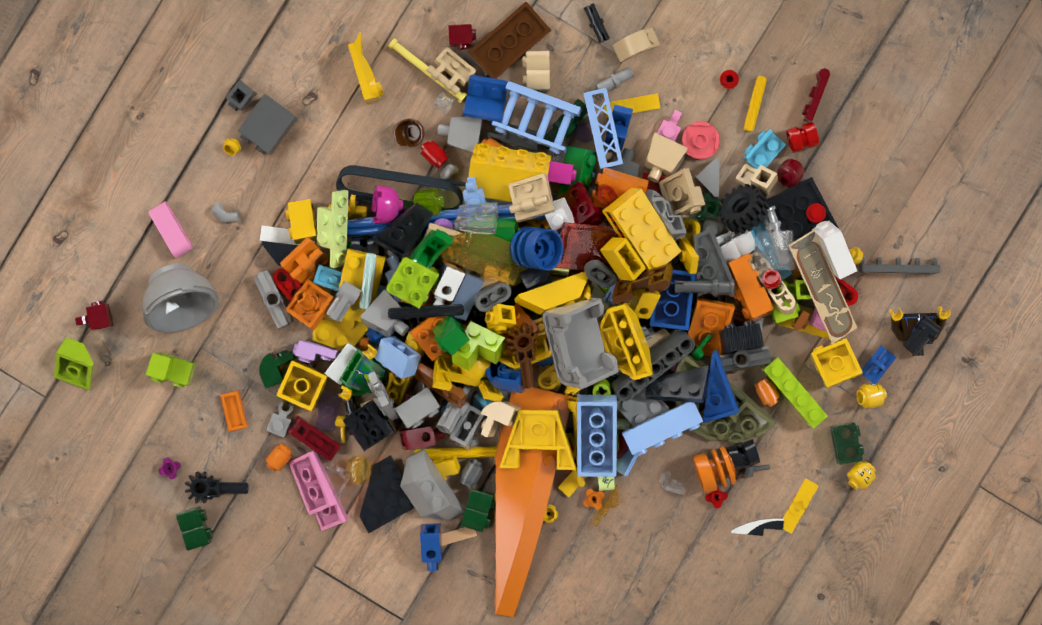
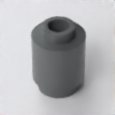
[459,458,485,488]

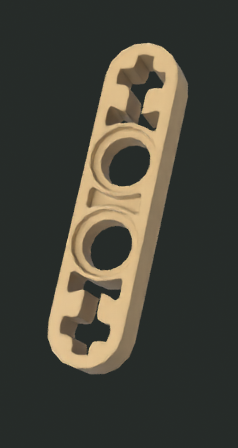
[749,252,796,315]

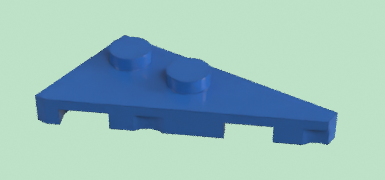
[703,350,739,423]

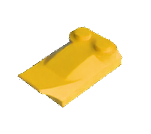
[348,32,384,105]
[339,248,386,322]

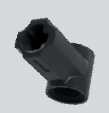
[903,315,941,356]

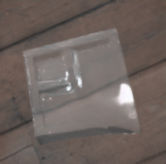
[453,202,499,234]
[754,230,795,271]

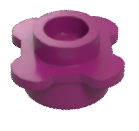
[159,457,181,479]

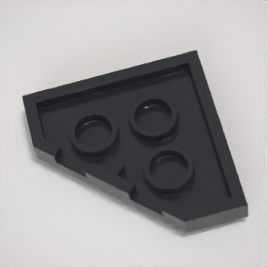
[359,455,415,533]

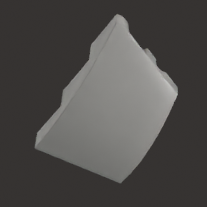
[649,197,686,241]

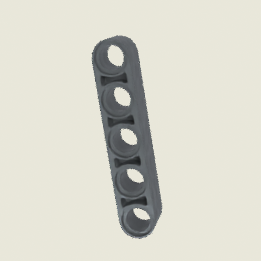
[611,330,695,402]

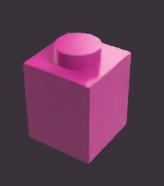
[548,161,577,185]

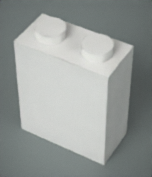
[812,221,857,279]

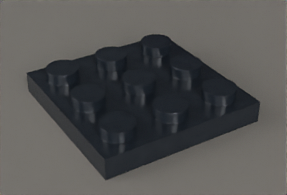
[768,177,839,254]

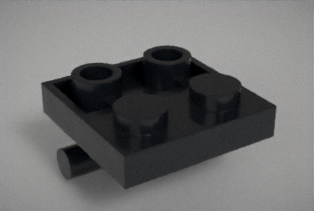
[343,399,394,452]

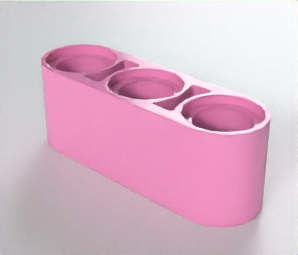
[148,201,193,259]

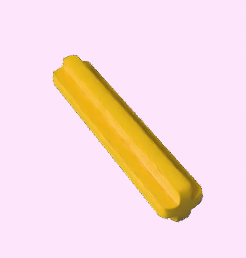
[743,76,767,132]

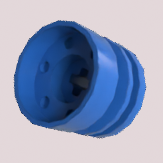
[510,227,563,270]

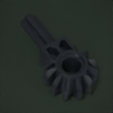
[185,471,249,504]

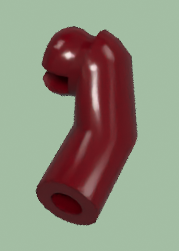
[617,430,629,459]

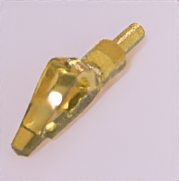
[592,485,619,526]

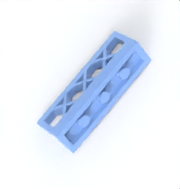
[584,88,623,169]

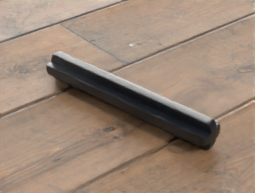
[388,304,464,319]

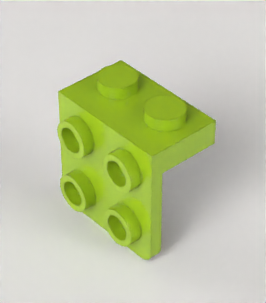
[386,257,439,309]

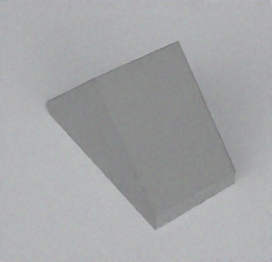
[694,158,720,198]

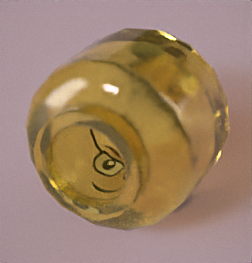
[346,456,372,484]

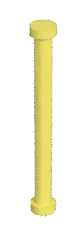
[388,38,467,104]

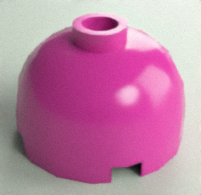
[372,185,403,224]

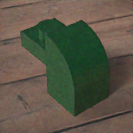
[259,350,296,389]

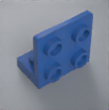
[463,75,508,122]

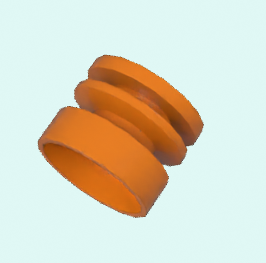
[692,446,737,494]

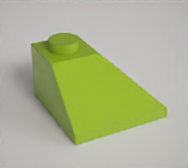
[54,337,94,391]

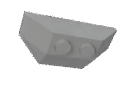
[400,449,465,521]

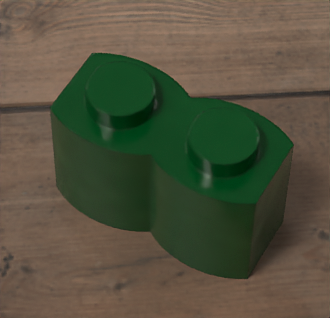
[461,488,496,533]
[176,506,213,551]

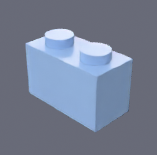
[375,336,421,379]

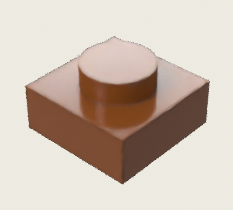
[791,310,810,331]

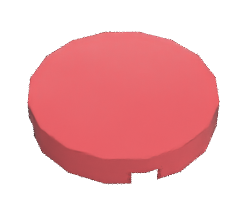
[681,121,720,160]

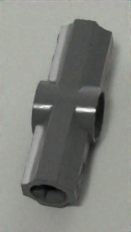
[710,347,771,372]

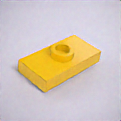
[678,237,699,274]

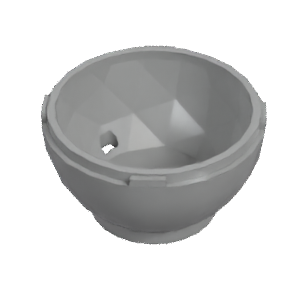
[142,264,220,333]

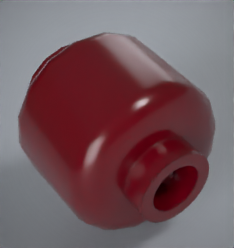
[776,159,804,187]

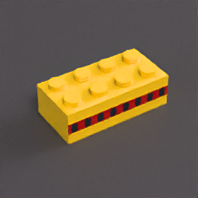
[602,188,682,272]

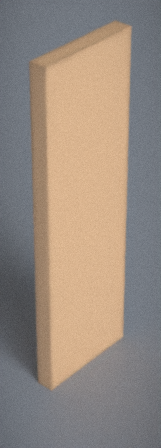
[441,527,477,546]

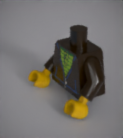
[889,306,951,356]

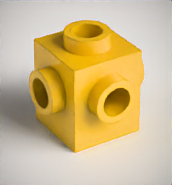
[485,304,516,334]

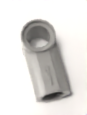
[327,281,362,322]

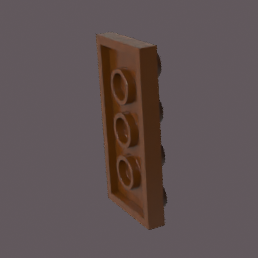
[469,2,551,79]

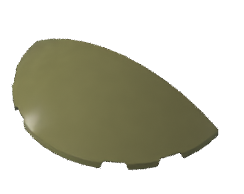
[674,355,776,443]

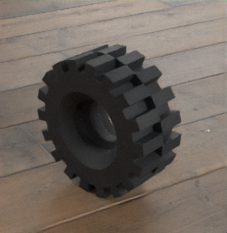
[718,184,769,234]

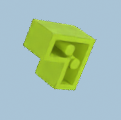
[451,322,506,371]
[146,352,196,388]

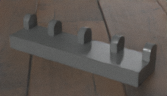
[859,257,940,274]

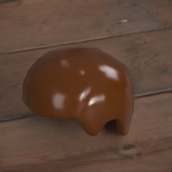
[394,118,425,148]

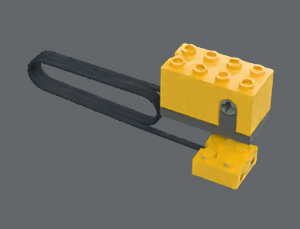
[336,143,551,230]

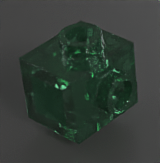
[694,192,721,221]

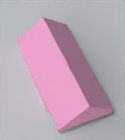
[289,451,349,531]

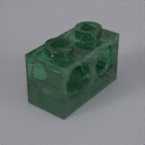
[829,422,864,465]

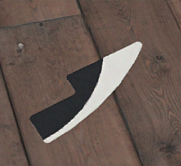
[731,519,784,536]

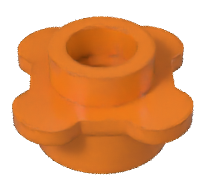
[584,489,605,510]

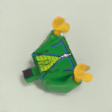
[338,344,389,401]

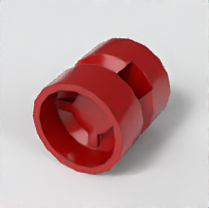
[786,122,820,153]

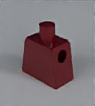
[399,425,445,450]

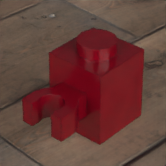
[75,301,114,330]

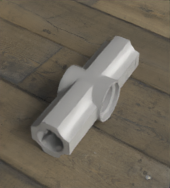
[253,270,293,329]
[436,383,476,434]

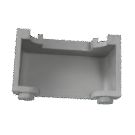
[543,298,619,389]

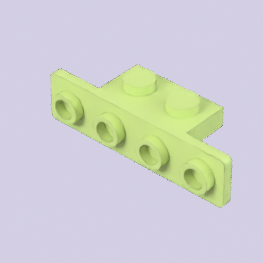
[317,190,348,268]

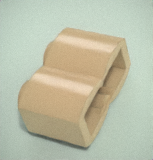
[523,51,550,91]

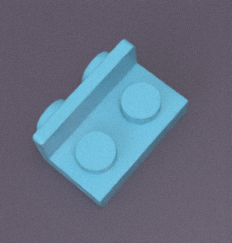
[743,129,786,169]

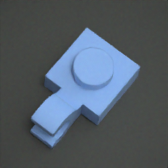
[463,177,486,210]

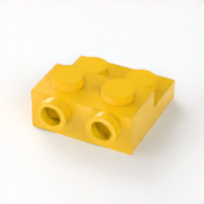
[810,338,863,389]

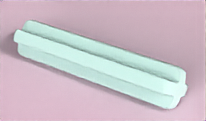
[360,253,377,309]

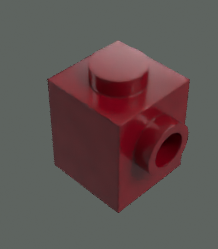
[448,24,476,50]

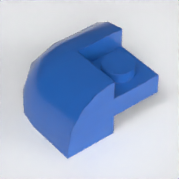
[486,361,525,393]

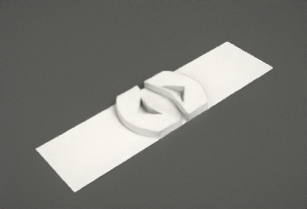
[260,225,315,245]

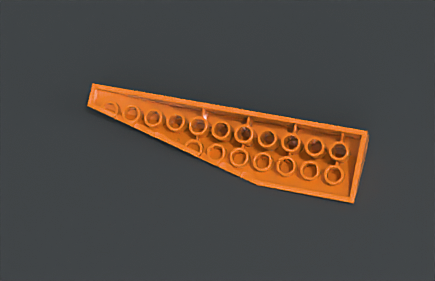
[495,387,573,617]

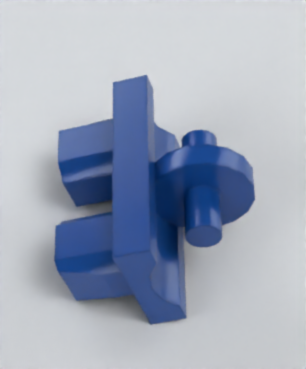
[862,345,897,384]

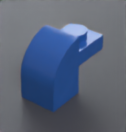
[604,105,633,150]

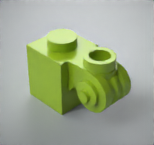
[775,280,812,300]

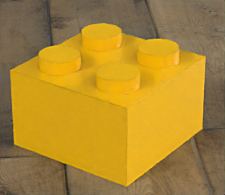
[276,360,329,411]

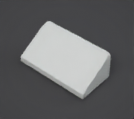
[324,343,357,385]

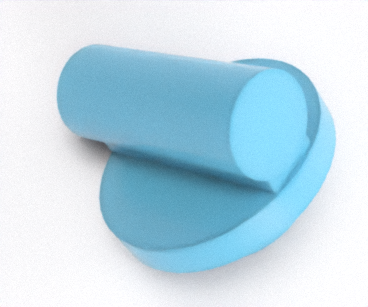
[473,392,492,411]

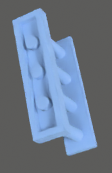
[492,81,582,155]

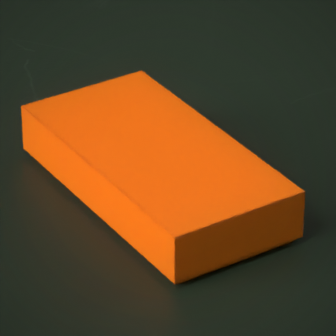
[220,390,248,432]

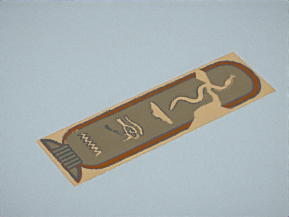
[788,230,857,344]

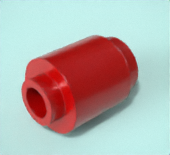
[420,140,448,169]

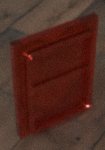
[555,222,619,270]

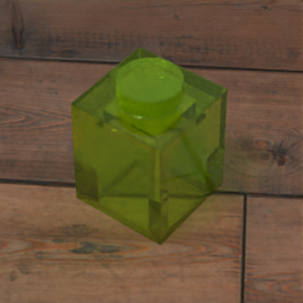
[413,189,444,215]

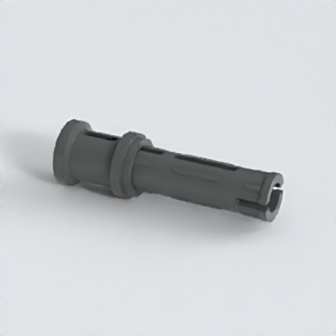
[675,279,734,297]

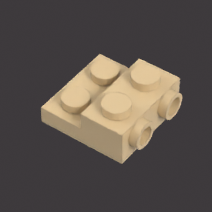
[659,168,705,220]

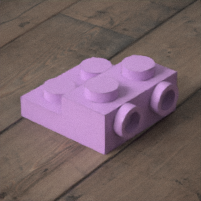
[292,340,340,363]

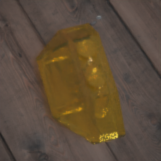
[441,228,521,285]

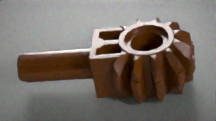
[505,324,539,389]

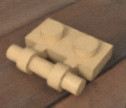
[426,47,476,95]

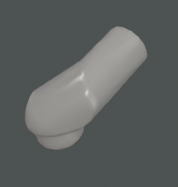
[440,163,459,191]
[212,203,239,222]

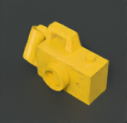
[431,455,461,481]

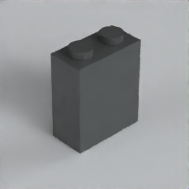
[238,94,298,155]

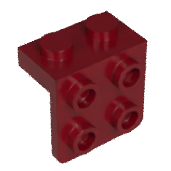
[554,182,606,237]

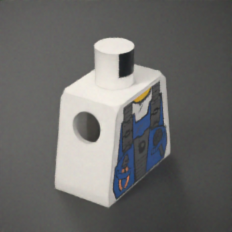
[431,260,465,305]

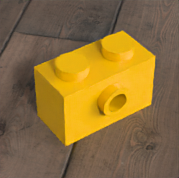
[285,199,317,244]
[600,237,646,281]

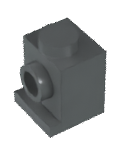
[225,80,257,111]

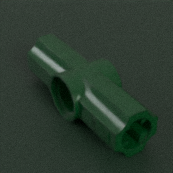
[543,99,588,153]

